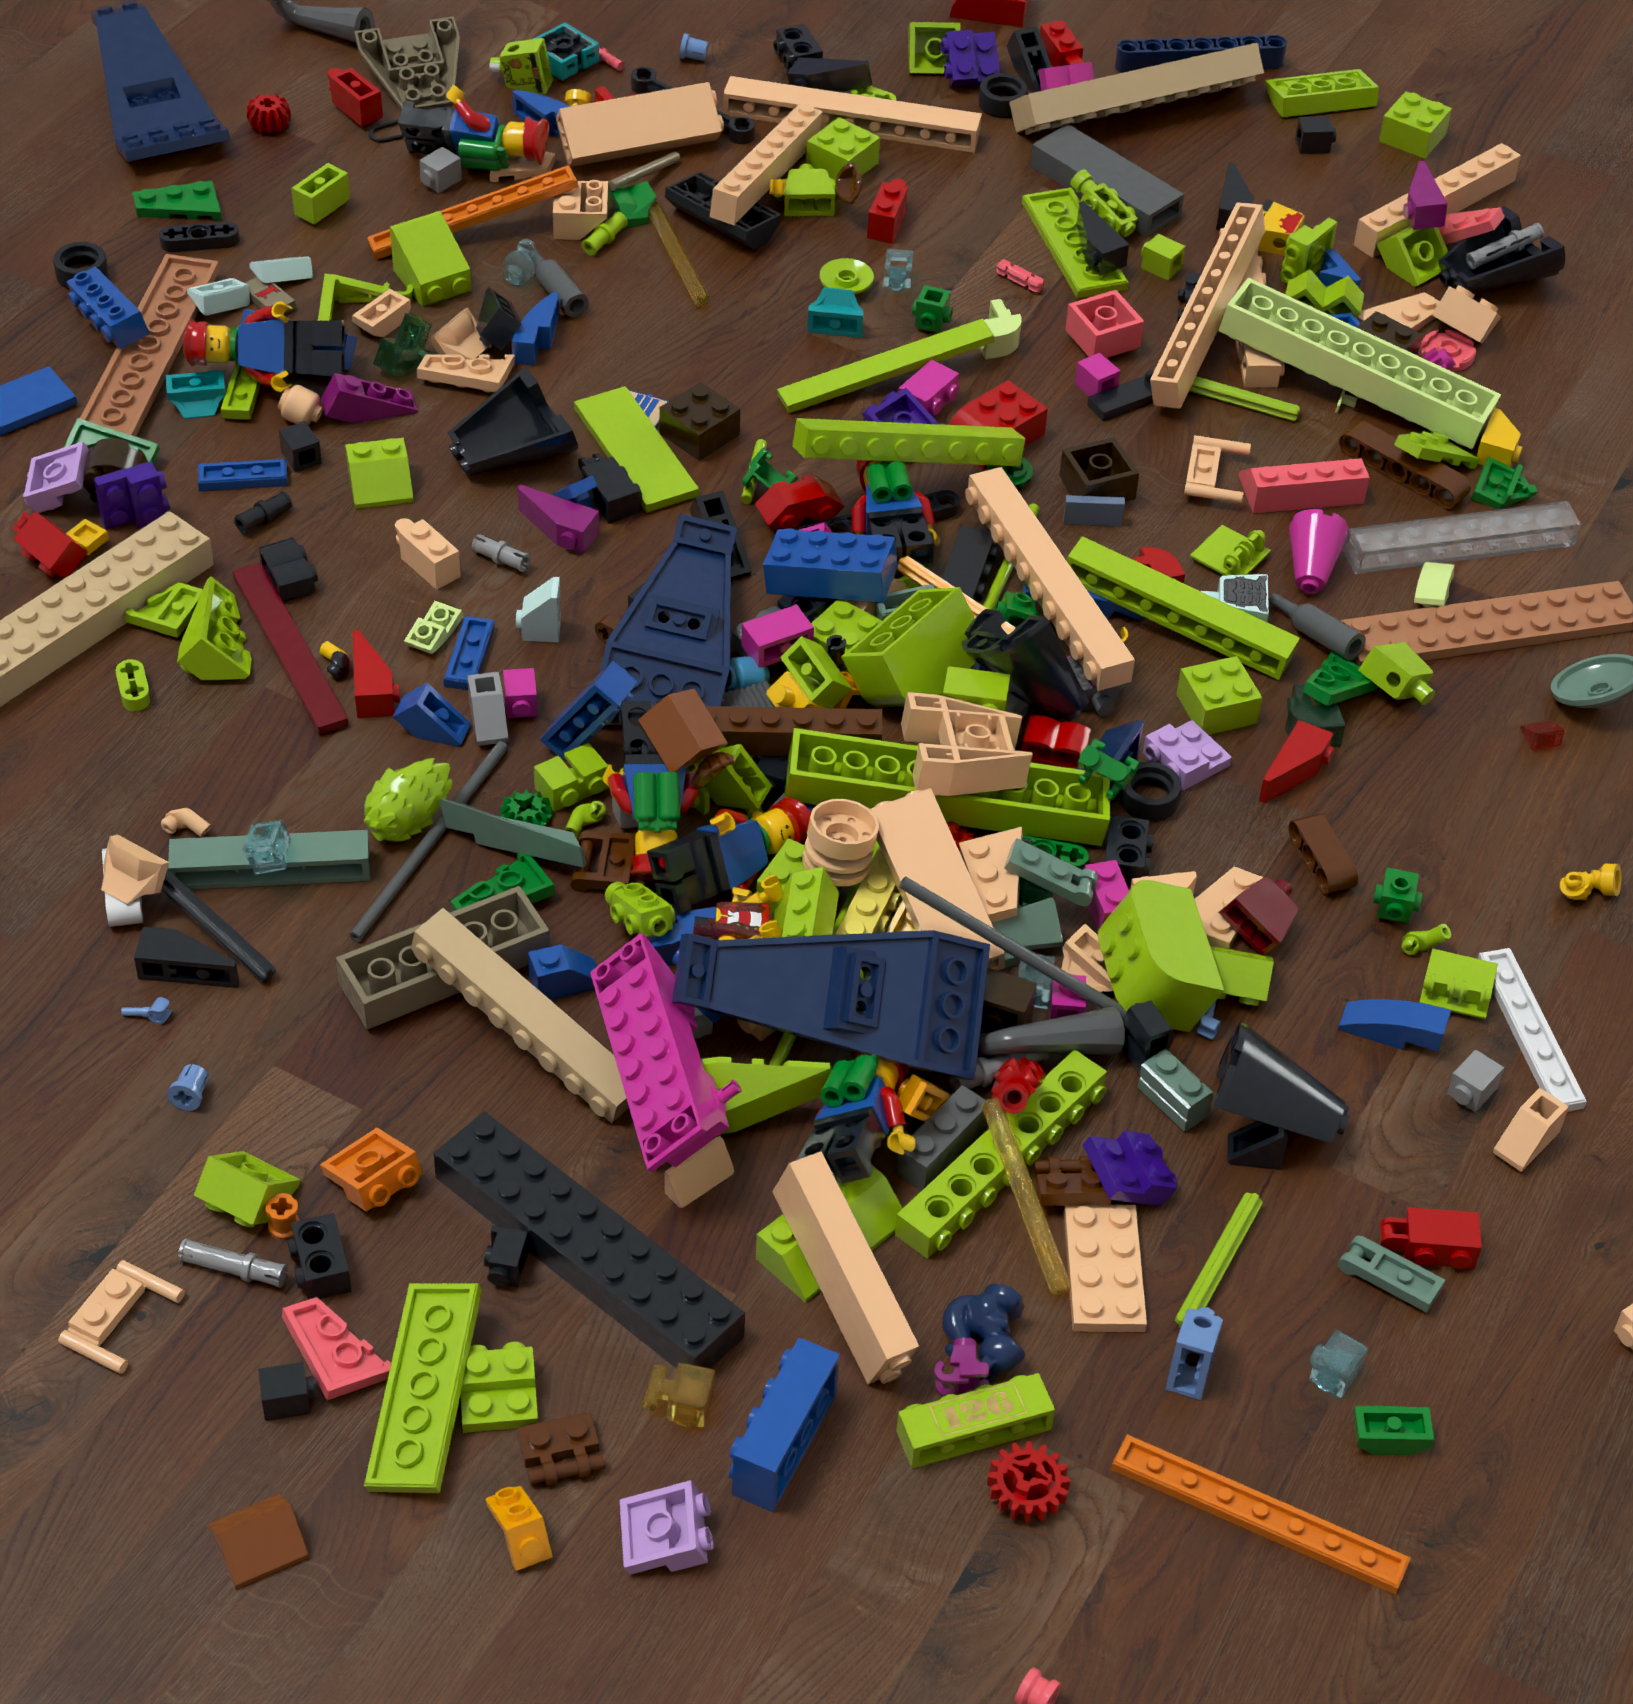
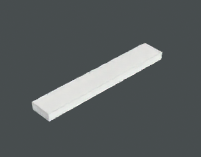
[1478,948,1587,1112]

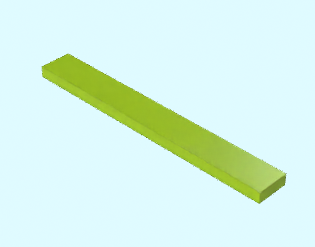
[777,318,995,413]

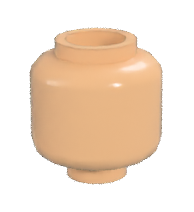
[278,385,323,425]

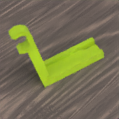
[318,274,413,321]

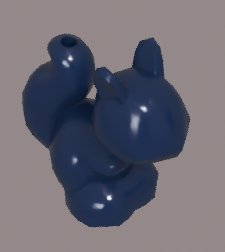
[942,1284,1025,1383]

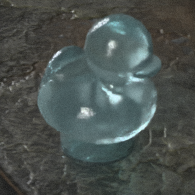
[503,239,536,285]

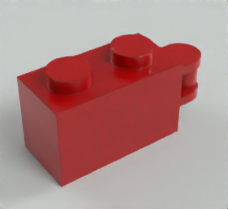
[1040,21,1083,67]
[327,68,383,127]
[867,179,908,244]
[12,511,89,579]
[1380,1207,1482,1269]

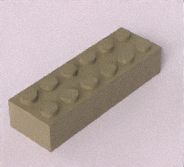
[336,886,550,1030]

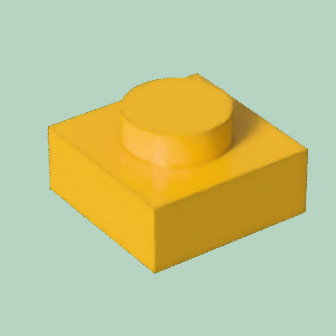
[66,519,109,556]

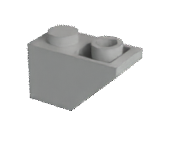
[467,672,509,746]

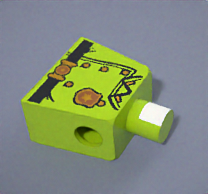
[490,38,553,94]

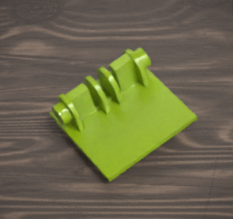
[1190,525,1271,576]
[1419,948,1498,1019]

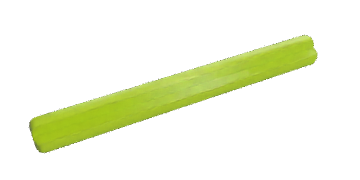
[1189,376,1300,422]
[1175,1192,1263,1328]

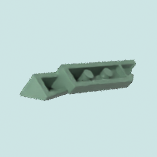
[440,798,586,867]
[992,898,1063,968]

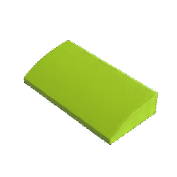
[1265,69,1379,117]

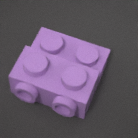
[23,441,89,513]
[1143,720,1232,791]
[620,1480,714,1575]

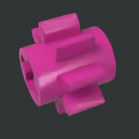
[1424,347,1456,372]

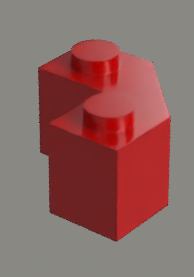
[755,474,845,531]

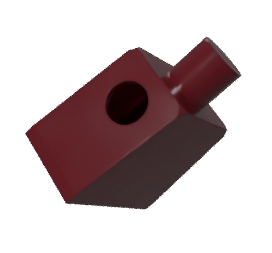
[1218,876,1298,955]

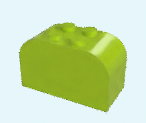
[841,587,976,707]
[1098,880,1225,1032]

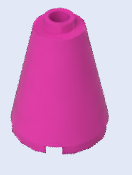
[1289,509,1349,594]

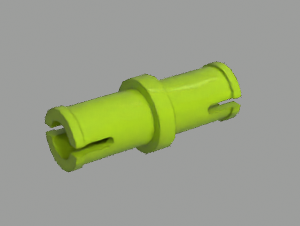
[582,212,628,256]

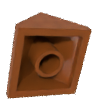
[638,689,728,773]
[207,1494,309,1590]

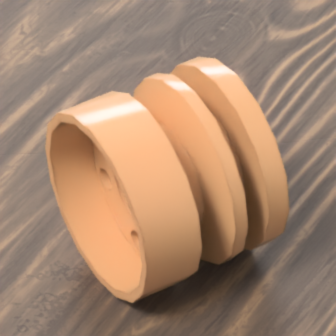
[802,799,879,886]

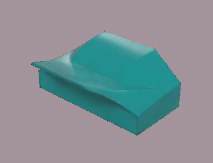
[807,287,864,338]
[166,370,226,419]

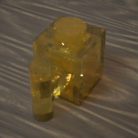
[642,1363,715,1428]

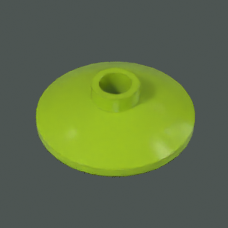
[819,258,874,294]

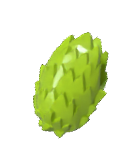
[364,758,452,841]

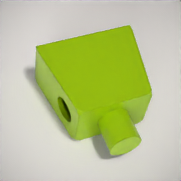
[1358,642,1435,705]

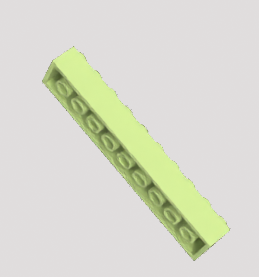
[1218,278,1501,449]

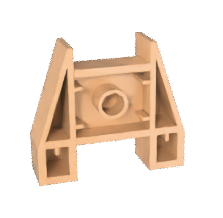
[901,692,1032,796]

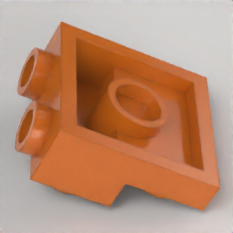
[320,1128,423,1212]

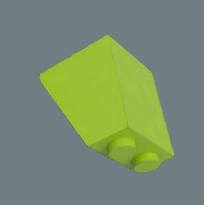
[390,211,471,307]

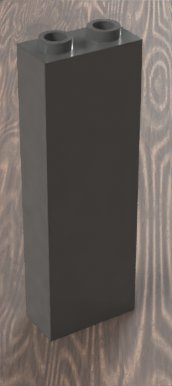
[1030,124,1184,237]

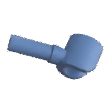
[121,997,172,1025]
[1197,1001,1221,1040]

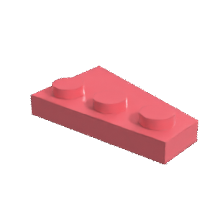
[1438,208,1505,245]
[282,1297,391,1400]

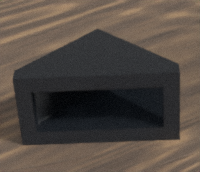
[1227,1121,1288,1170]

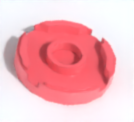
[1420,330,1476,372]

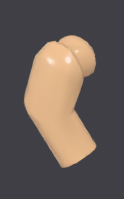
[161,808,211,838]

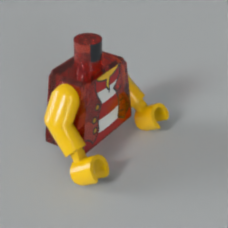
[693,875,783,940]

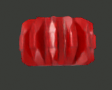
[246,93,291,134]

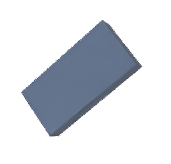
[1063,495,1125,526]

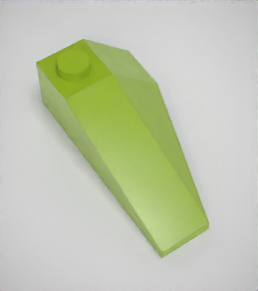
[177,576,252,680]
[701,1057,832,1135]

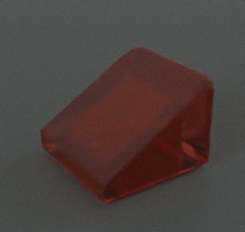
[1520,720,1565,750]

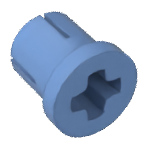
[679,33,709,61]
[167,1064,209,1111]

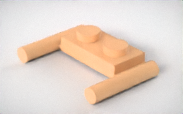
[1184,435,1251,504]
[58,1260,185,1374]

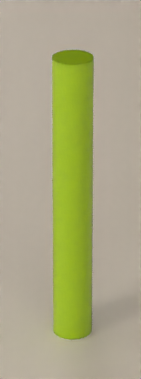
[741,439,767,504]

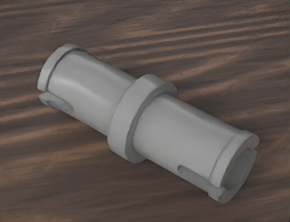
[471,534,531,572]

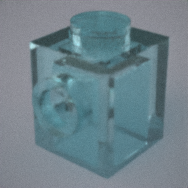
[1309,1330,1368,1398]

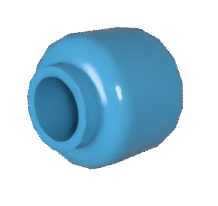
[725,656,769,691]

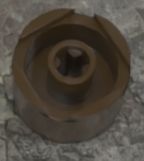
[83,438,148,503]

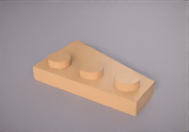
[1355,292,1440,331]
[417,354,515,392]
[959,827,1023,923]
[1195,866,1263,949]

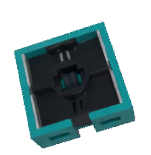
[533,22,600,80]

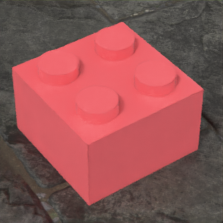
[1066,290,1144,358]

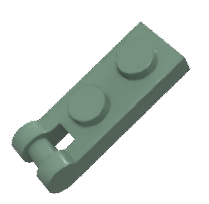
[1004,838,1098,906]
[1337,1235,1445,1313]

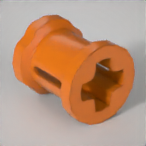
[265,1193,300,1241]

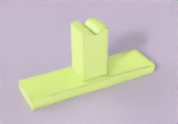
[1335,389,1358,413]

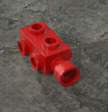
[991,1055,1046,1114]

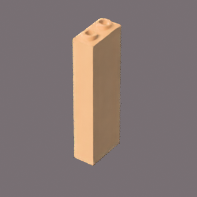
[556,82,724,167]
[870,788,1005,971]
[772,1152,919,1384]

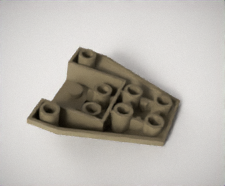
[354,16,460,110]

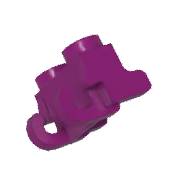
[934,1338,989,1397]

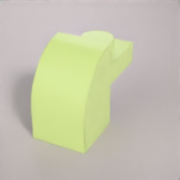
[980,299,1022,359]

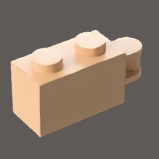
[395,519,461,590]

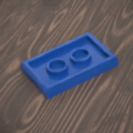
[0,366,77,436]

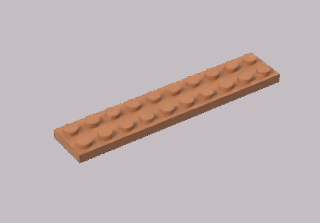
[80,254,220,437]
[1340,581,1633,667]

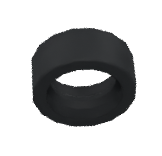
[979,73,1028,117]
[53,242,108,289]
[1120,762,1181,822]

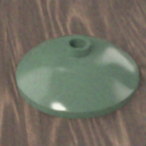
[1551,654,1633,709]

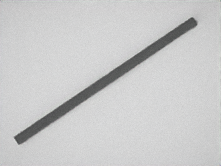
[349,741,508,942]
[899,876,1126,1022]

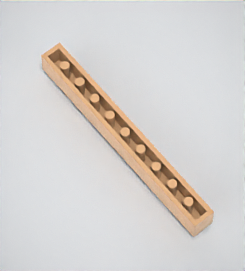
[723,76,982,153]
[1150,202,1265,409]
[965,467,1135,691]

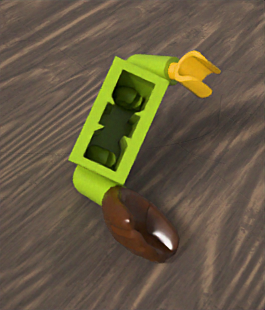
[769,163,862,216]
[691,744,772,820]

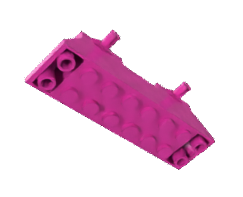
[590,933,742,1172]

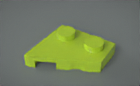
[124,582,203,638]

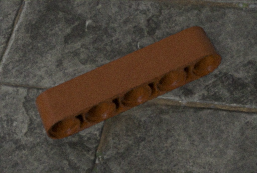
[1339,421,1471,509]

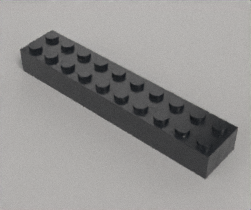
[433,1111,745,1383]

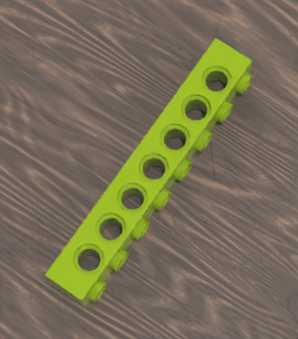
[895,1050,1107,1259]

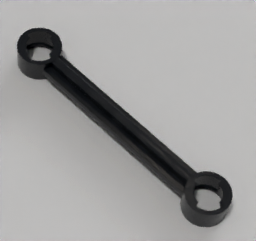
[631,67,755,144]

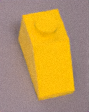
[1477,408,1523,467]

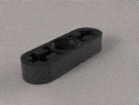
[159,222,240,252]

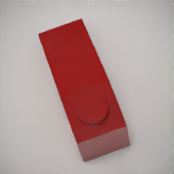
[353,630,400,718]
[1259,720,1335,803]

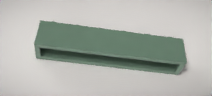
[168,830,370,889]

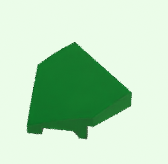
[1470,457,1538,509]

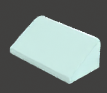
[249,257,313,283]
[187,278,250,316]

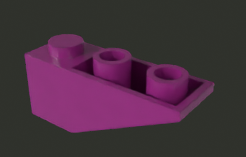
[321,373,417,423]

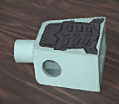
[1201,574,1269,622]

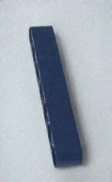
[1115,35,1287,73]

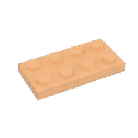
[1064,1205,1147,1332]

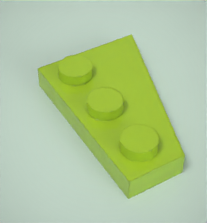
[1394,431,1480,469]

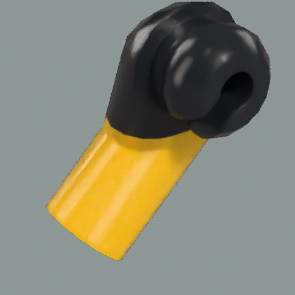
[319,641,350,678]

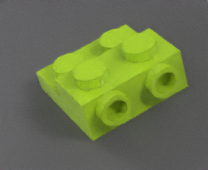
[1280,217,1337,284]
[461,1342,538,1433]

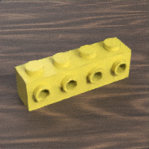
[835,847,901,935]

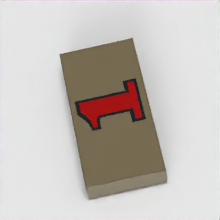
[245,277,296,314]

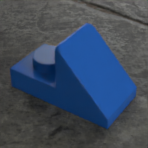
[1318,249,1361,288]
[551,475,598,509]

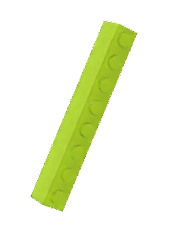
[792,418,1025,466]
[1067,536,1300,680]

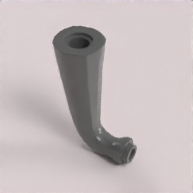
[268,0,375,44]
[977,1007,1125,1059]

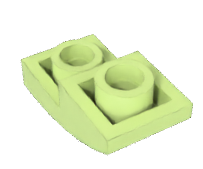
[1414,562,1455,608]
[404,601,463,654]

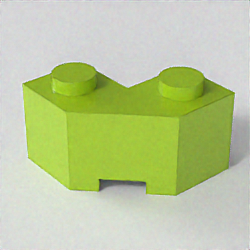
[1285,269,1364,317]

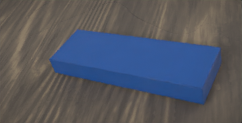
[198,459,288,491]
[444,616,495,690]

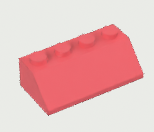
[1238,458,1370,514]

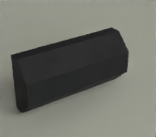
[665,171,781,250]

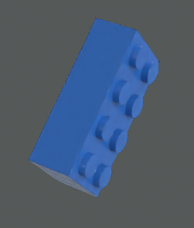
[763,529,898,602]
[729,1337,840,1512]

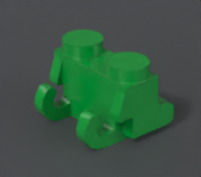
[741,447,798,489]
[1078,739,1141,800]

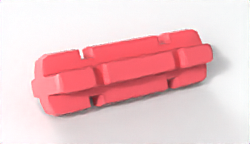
[996,259,1045,293]

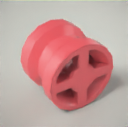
[1014,1667,1062,1704]

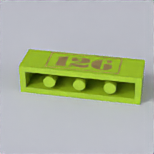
[896,1373,1055,1469]

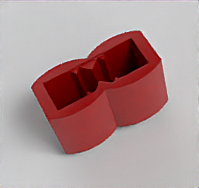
[1021,715,1091,769]

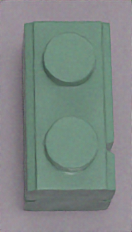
[1137,1049,1214,1131]

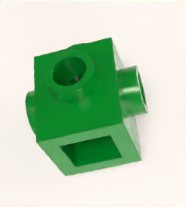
[912,285,953,333]
[994,591,1039,628]
[1373,867,1422,924]

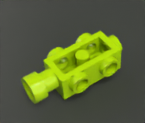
[1070,169,1138,237]
[605,881,675,937]

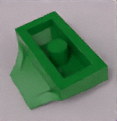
[608,181,657,229]
[1353,1405,1434,1455]

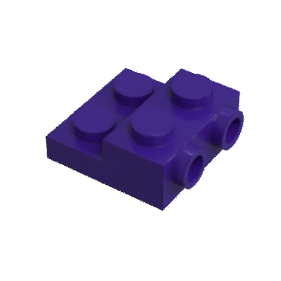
[941,30,1000,87]
[862,388,939,424]
[94,461,170,530]
[1083,1130,1177,1206]

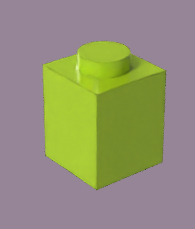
[1141,234,1186,281]

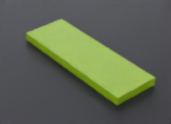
[1022,188,1129,299]
[574,386,699,513]
[364,1283,482,1493]

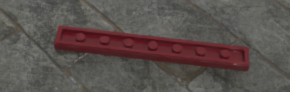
[232,562,349,735]

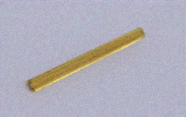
[648,202,709,307]
[982,1097,1071,1295]

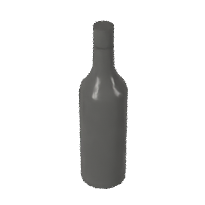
[524,245,589,317]
[1269,593,1366,661]

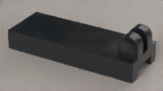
[1087,370,1154,421]

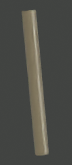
[608,152,680,191]

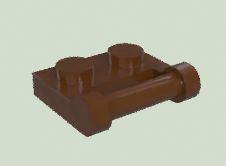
[570,831,635,892]

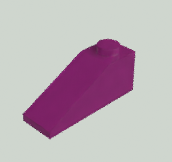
[1403,161,1448,230]
[517,484,599,554]

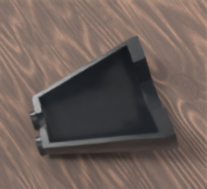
[1438,206,1566,294]
[448,367,578,477]
[962,609,1089,722]
[1213,1022,1350,1144]

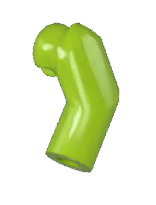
[564,801,606,838]
[1401,924,1451,955]

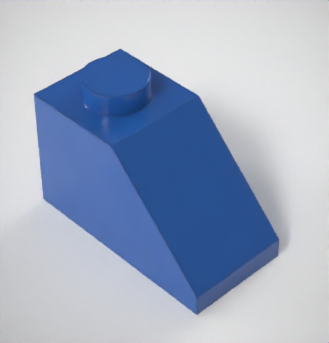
[393,683,471,747]
[528,944,597,1000]

